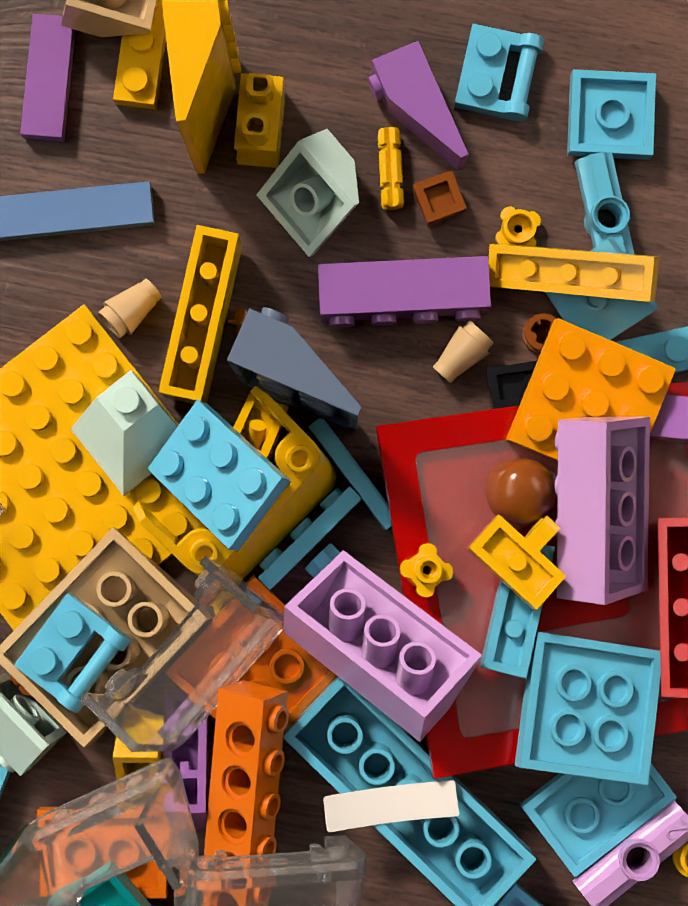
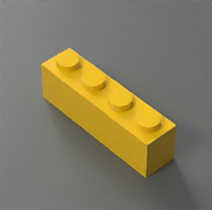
[158,225,243,404]

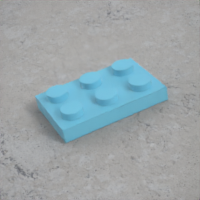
[147,400,291,551]
[520,764,677,877]

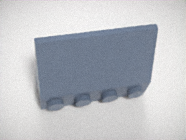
[227,307,362,432]

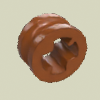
[522,313,557,353]

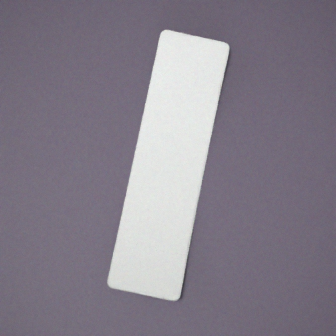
[323,780,459,832]

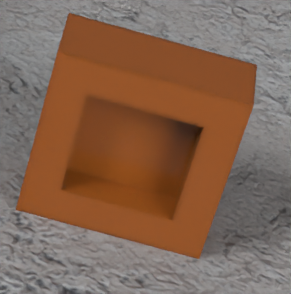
[412,170,467,227]

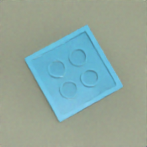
[515,632,661,785]

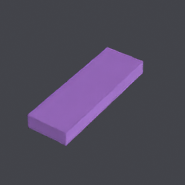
[20,13,76,142]

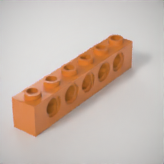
[199,680,289,906]

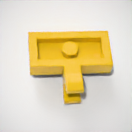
[467,515,566,610]

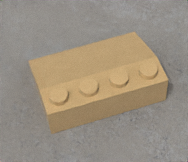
[0,527,213,747]

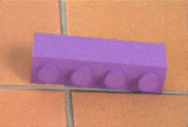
[318,256,491,328]

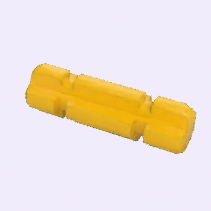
[378,127,404,210]

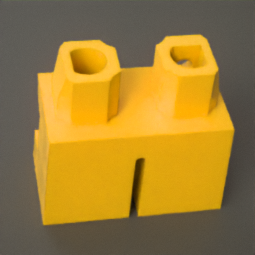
[234,73,286,168]

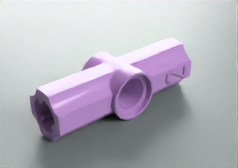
[572,801,688,906]

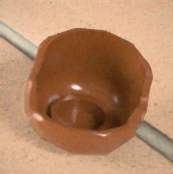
[485,458,557,525]

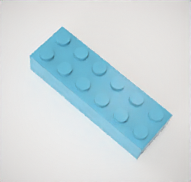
[283,676,536,906]

